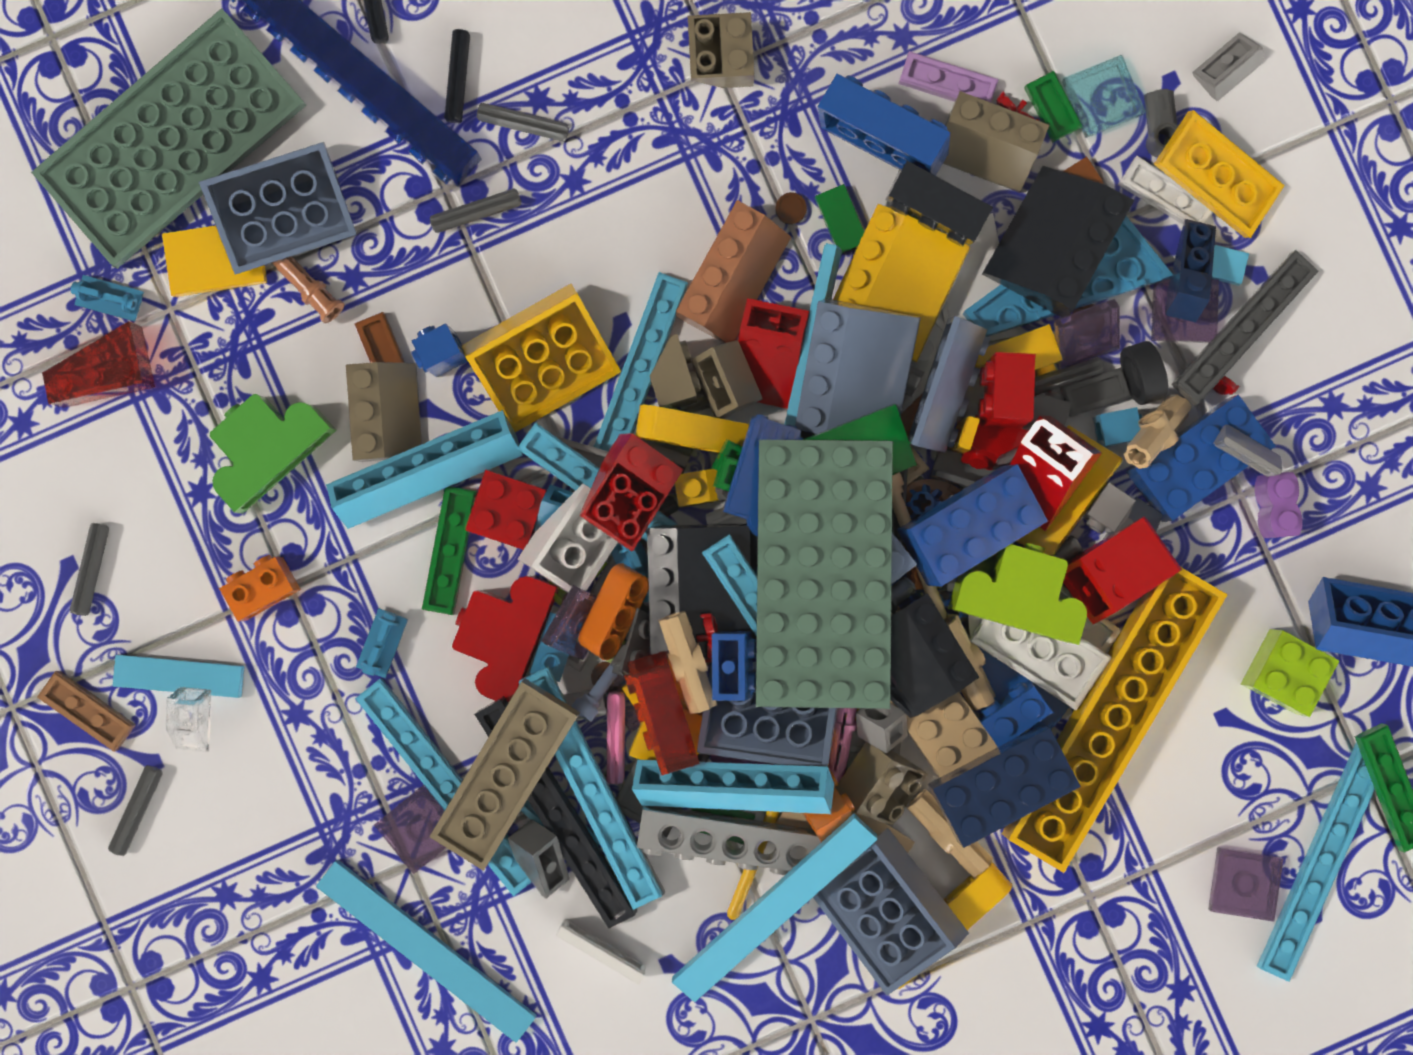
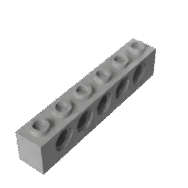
[637,806,821,875]

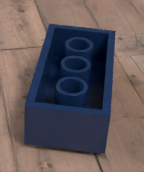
[928,724,1081,848]

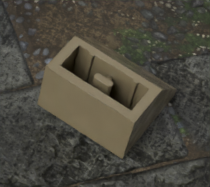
[688,12,754,88]
[650,334,701,409]
[692,340,763,419]
[835,742,928,826]

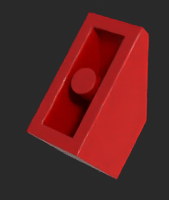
[960,415,1029,471]

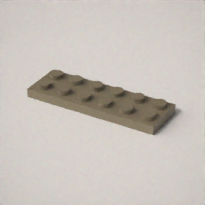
[430,678,580,871]

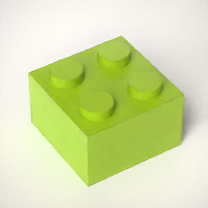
[1241,629,1339,717]

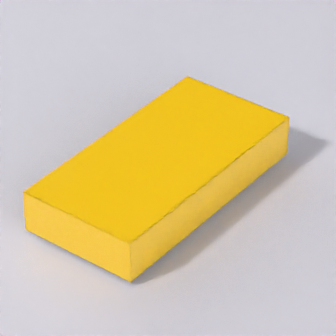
[949,416,980,454]

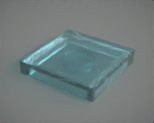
[1062,55,1146,138]

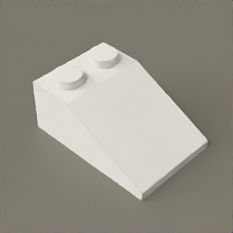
[518,484,618,599]

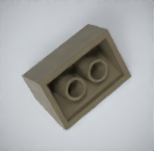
[943,91,1049,193]
[346,362,422,462]

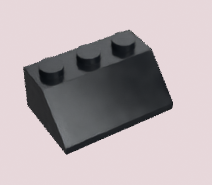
[885,161,993,247]
[890,593,979,717]

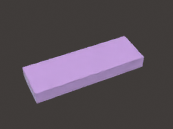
[898,51,999,103]

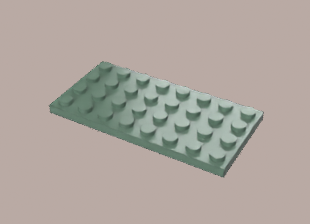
[31,8,307,269]
[756,440,893,709]

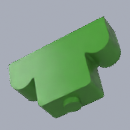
[210,394,337,514]

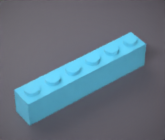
[326,410,523,529]
[632,760,834,814]

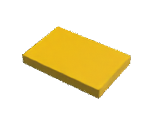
[162,225,267,297]

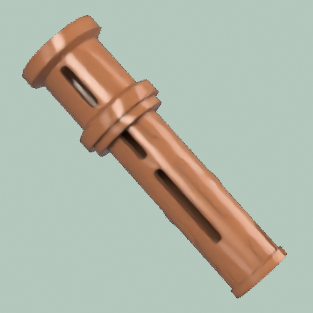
[272,256,345,323]

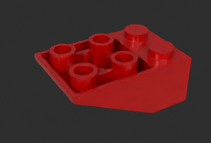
[738,298,810,409]
[1010,416,1102,531]
[579,433,683,551]
[1063,516,1182,625]

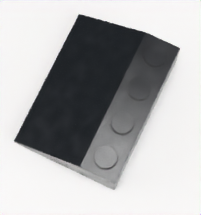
[982,166,1134,320]
[647,525,755,658]

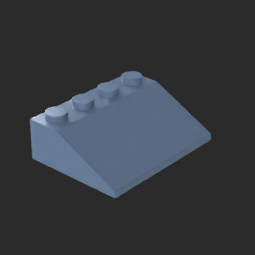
[199,142,357,275]
[795,298,921,434]
[908,316,990,453]
[697,662,838,767]
[813,828,969,996]

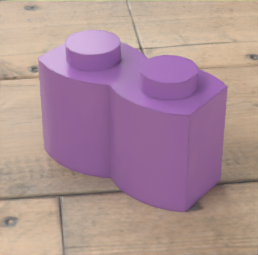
[1255,472,1302,538]

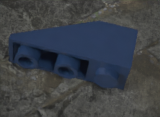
[1165,219,1216,323]

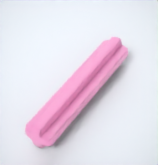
[606,691,625,784]

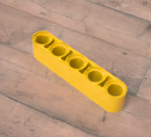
[635,405,749,453]
[898,861,1013,989]

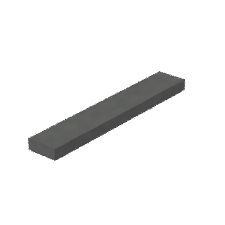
[1171,250,1318,406]

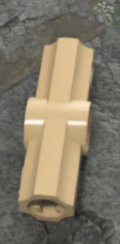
[1123,394,1192,469]
[658,611,717,714]
[945,614,995,711]
[906,789,994,878]

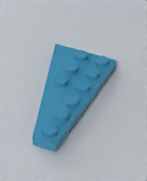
[963,216,1173,337]

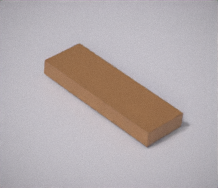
[37,671,136,752]

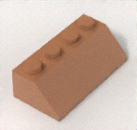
[676,200,791,343]

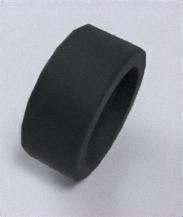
[1120,341,1169,405]

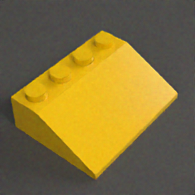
[833,204,970,362]
[461,283,621,432]

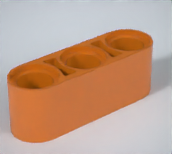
[578,563,649,660]

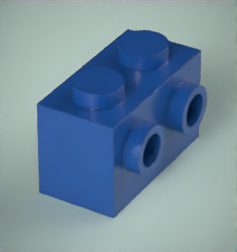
[411,323,468,377]
[712,631,757,701]
[978,680,1053,747]

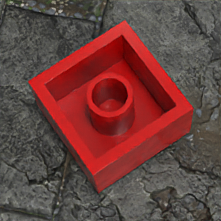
[978,352,1036,428]
[465,470,547,550]

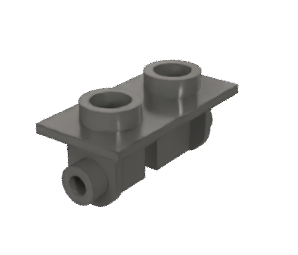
[611,608,650,680]

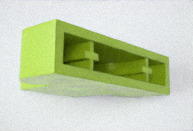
[948,543,1087,645]

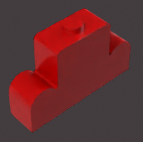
[452,576,560,703]

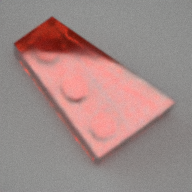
[42,321,155,408]
[624,651,700,776]

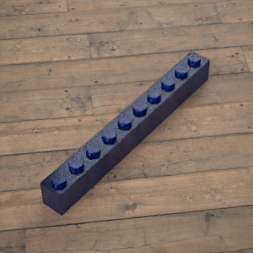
[230,0,482,188]

